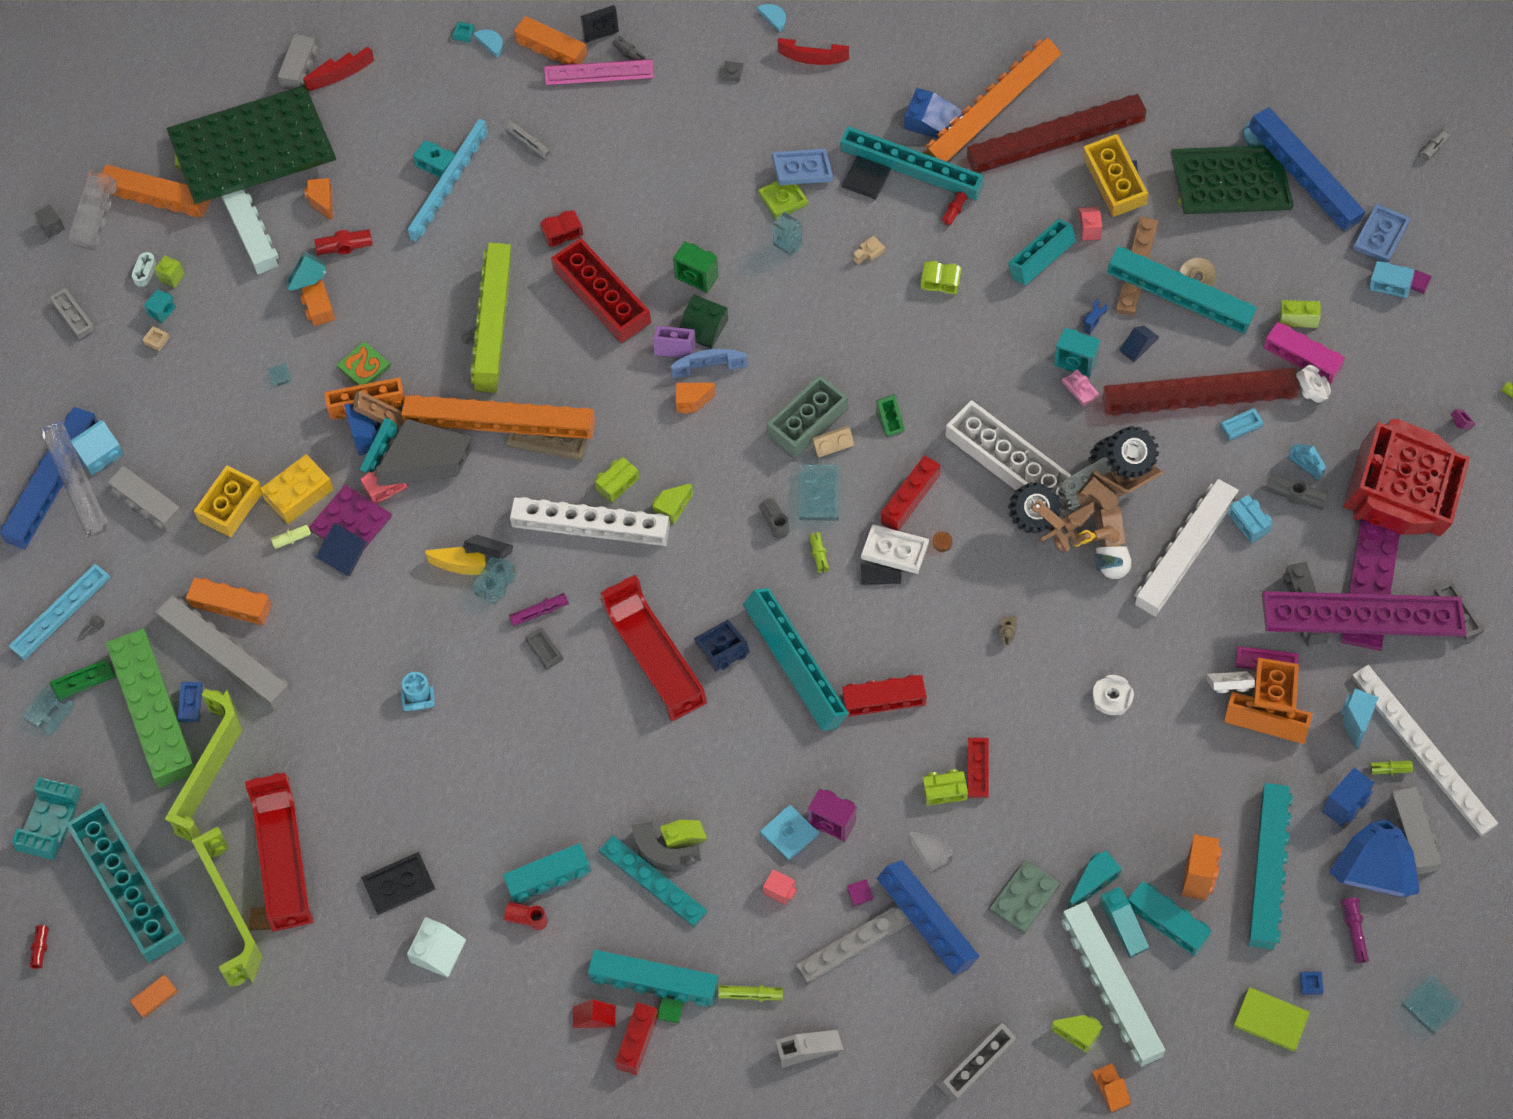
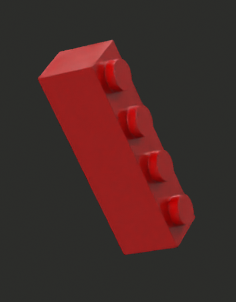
[881,455,941,531]
[842,674,927,717]

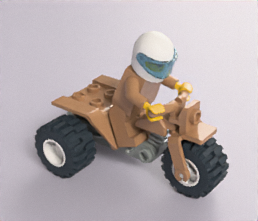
[1008,426,1164,579]

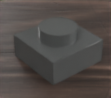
[722,61,743,82]

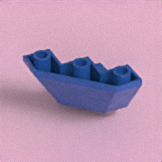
[1330,820,1420,897]

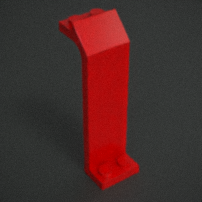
[600,575,707,722]
[245,772,314,932]

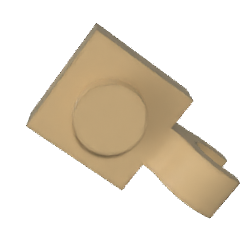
[853,236,886,265]

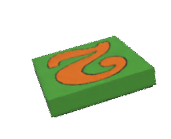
[337,341,391,386]

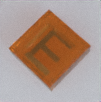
[249,908,271,930]

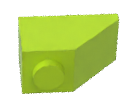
[652,484,693,525]
[660,820,707,849]
[1051,1015,1103,1054]

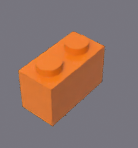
[300,280,335,326]

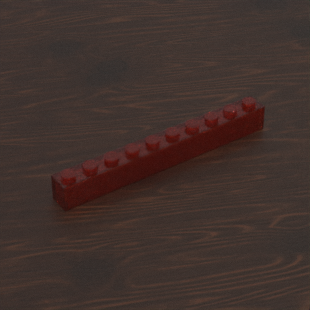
[967,94,1147,173]
[1102,368,1300,416]

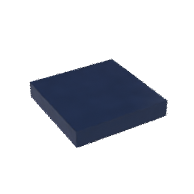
[316,523,368,576]

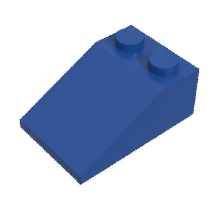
[904,88,963,138]

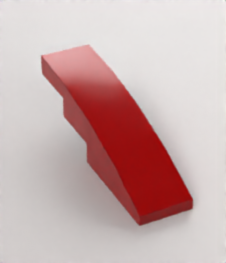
[303,46,375,91]

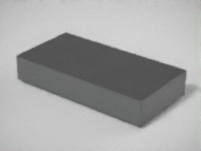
[525,627,564,670]

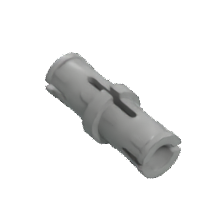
[1420,128,1451,161]

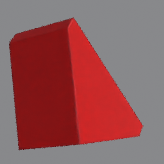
[573,999,616,1028]

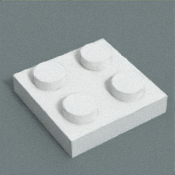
[1207,671,1255,693]

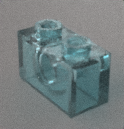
[772,212,803,256]

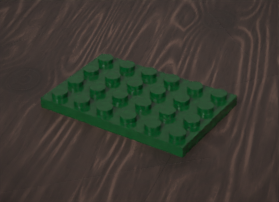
[1170,145,1294,214]

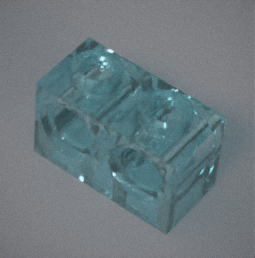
[473,557,516,604]

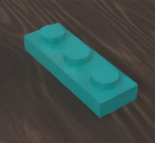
[359,417,397,474]

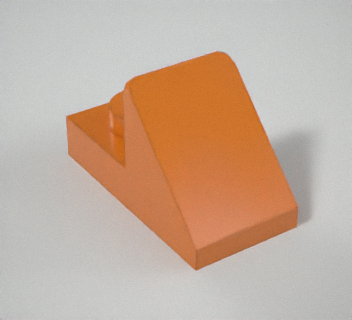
[1092,1063,1131,1113]

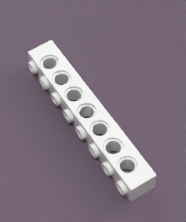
[510,497,670,546]

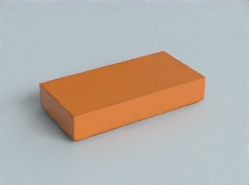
[130,974,178,1019]

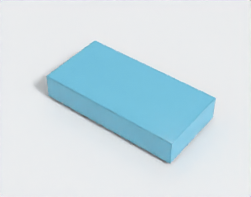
[1220,408,1264,441]

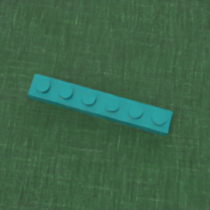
[599,835,708,928]

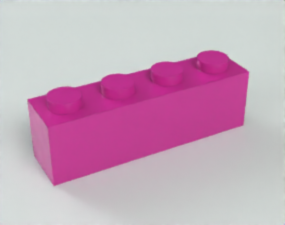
[1264,322,1345,384]

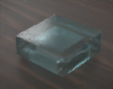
[268,363,292,388]

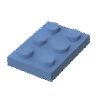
[771,149,833,185]
[1353,204,1411,263]

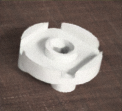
[1296,365,1331,403]
[1092,675,1134,715]

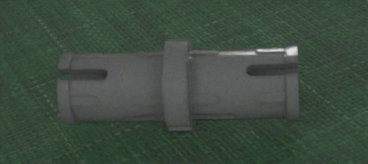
[613,36,646,60]

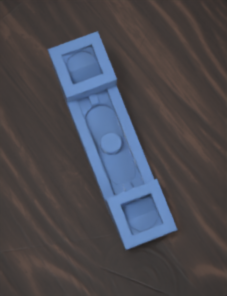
[671,349,747,379]

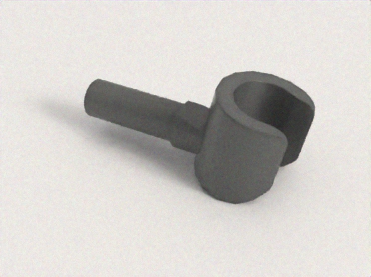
[79,615,105,639]

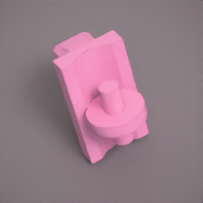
[1062,369,1099,406]

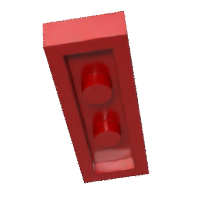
[968,737,989,798]

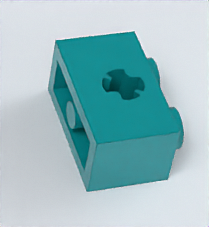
[413,140,455,178]

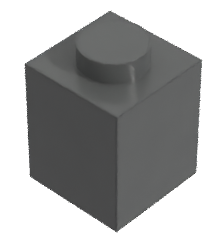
[34,204,65,238]

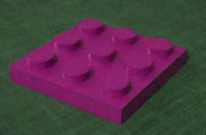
[309,485,392,550]

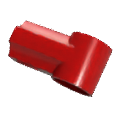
[504,902,548,930]

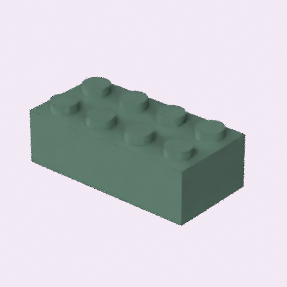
[767,375,848,458]

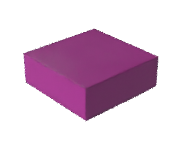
[1411,269,1432,294]
[847,879,874,907]

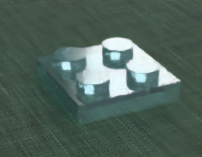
[1401,975,1464,1035]

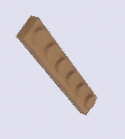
[1116,216,1159,316]

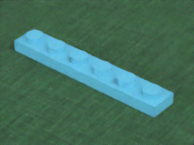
[9,564,110,660]

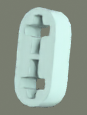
[132,252,156,287]

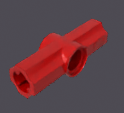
[314,229,373,256]

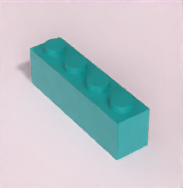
[1008,218,1076,286]
[503,843,591,903]
[1128,881,1212,957]

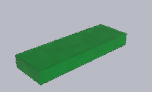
[50,659,115,701]

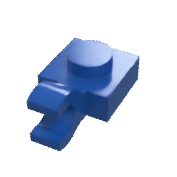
[1083,300,1108,335]

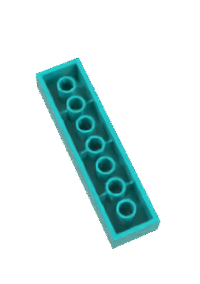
[66,802,185,963]

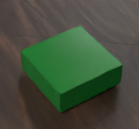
[658,997,684,1024]

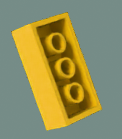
[1083,133,1148,217]

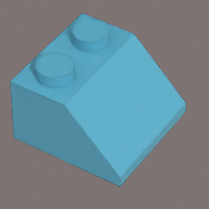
[70,420,124,476]
[1341,688,1379,749]

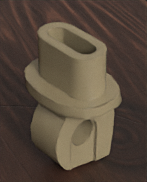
[999,616,1017,646]

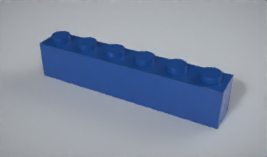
[876,860,980,975]

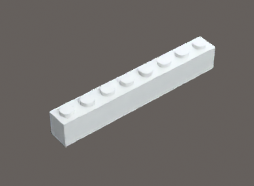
[1135,479,1239,617]

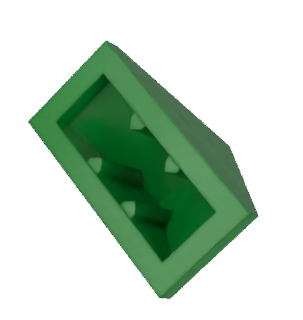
[876,394,905,437]

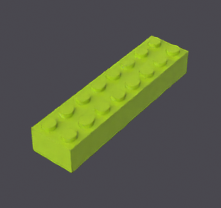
[471,242,511,393]

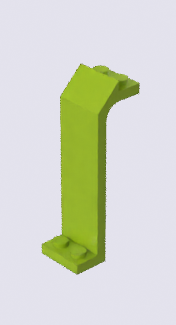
[165,688,242,842]
[192,827,263,987]

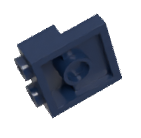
[694,619,750,672]

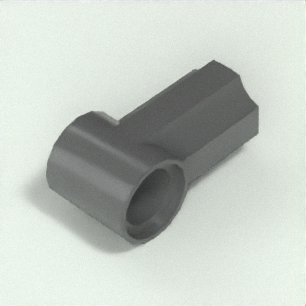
[759,498,789,538]

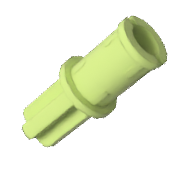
[271,525,311,550]

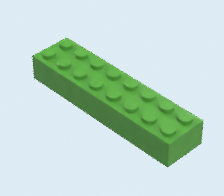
[106,628,195,788]

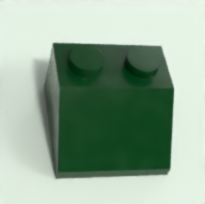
[680,294,728,349]

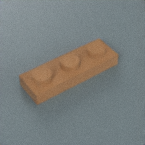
[353,391,404,432]

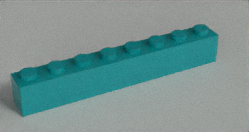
[840,126,984,201]
[1106,246,1258,334]
[743,588,849,731]
[1248,783,1293,950]

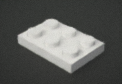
[861,524,929,574]

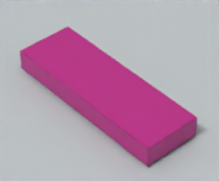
[1235,646,1298,670]

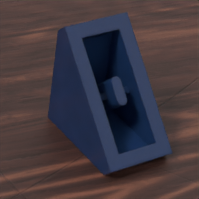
[1120,326,1159,362]

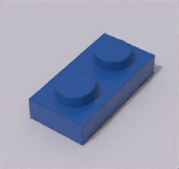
[177,682,203,722]

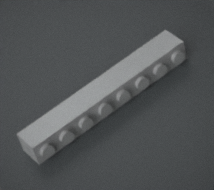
[156,596,291,711]

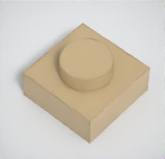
[142,326,170,352]

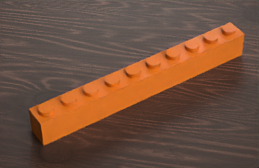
[922,37,1062,162]
[401,395,596,439]

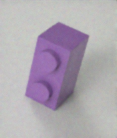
[653,326,696,358]

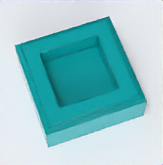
[452,22,475,43]

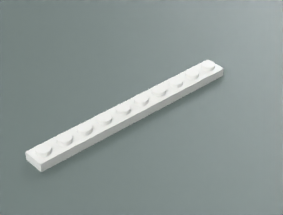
[1351,665,1498,837]

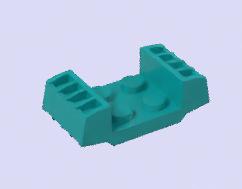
[12,777,82,861]

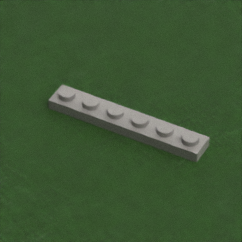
[796,905,911,985]

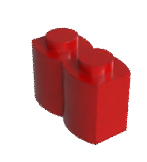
[540,210,583,247]

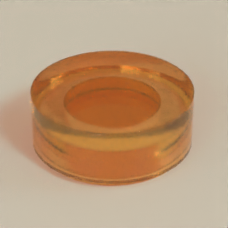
[933,531,952,552]

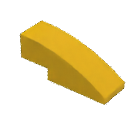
[425,547,488,575]

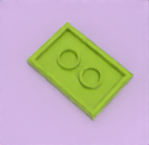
[1234,987,1310,1052]

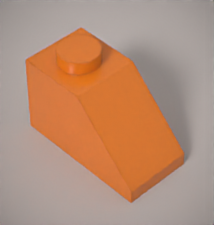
[304,178,333,219]
[676,383,715,414]

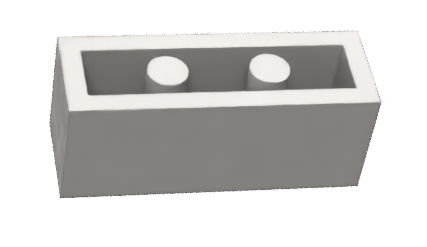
[278,34,319,90]

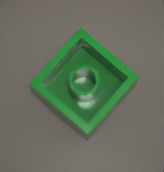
[673,241,719,293]

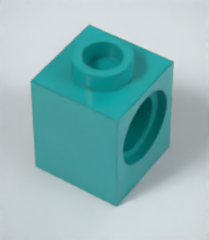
[143,289,176,323]

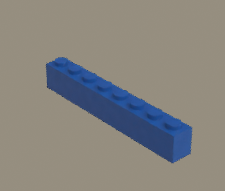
[1248,107,1366,232]
[0,407,98,550]

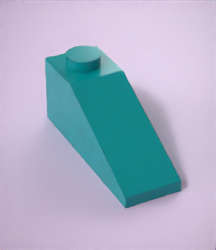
[1068,850,1122,909]
[1099,886,1149,957]

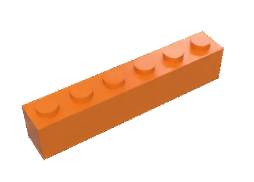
[97,164,211,218]

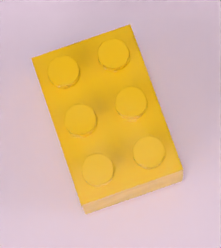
[260,454,334,525]
[194,465,262,538]

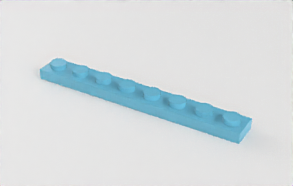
[408,119,488,242]

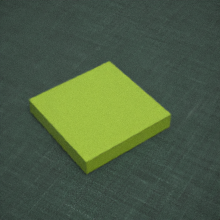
[758,181,808,220]

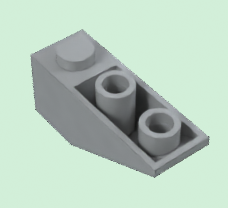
[775,1030,844,1068]

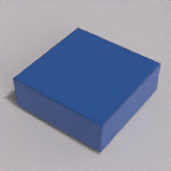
[1299,972,1324,995]

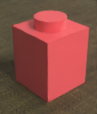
[763,869,797,905]

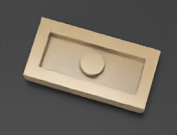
[812,426,854,458]

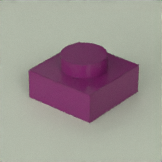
[1450,409,1475,429]

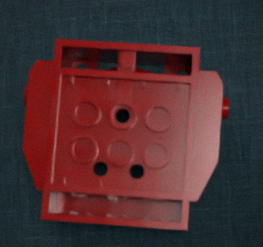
[1343,419,1470,537]

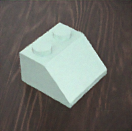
[407,917,466,978]

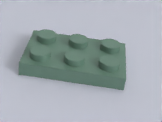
[990,860,1060,934]

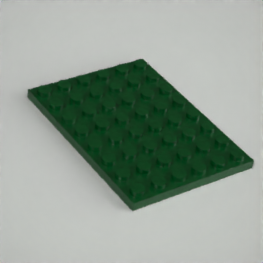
[166,85,336,204]

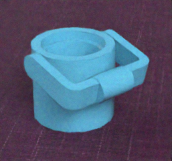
[401,672,435,711]

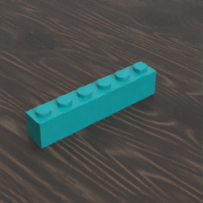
[588,949,719,1007]

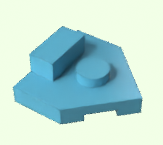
[1288,444,1326,480]

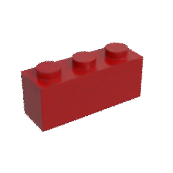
[615,1002,658,1075]

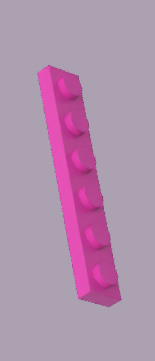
[544,59,654,85]

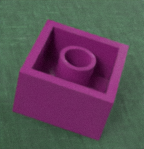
[808,788,857,842]

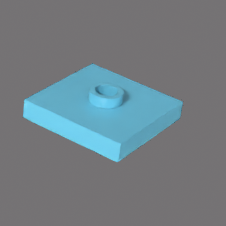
[760,805,819,861]

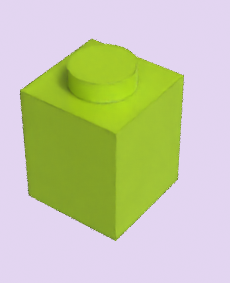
[155,255,185,288]

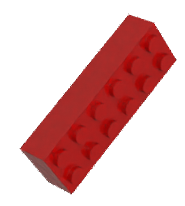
[551,238,651,344]

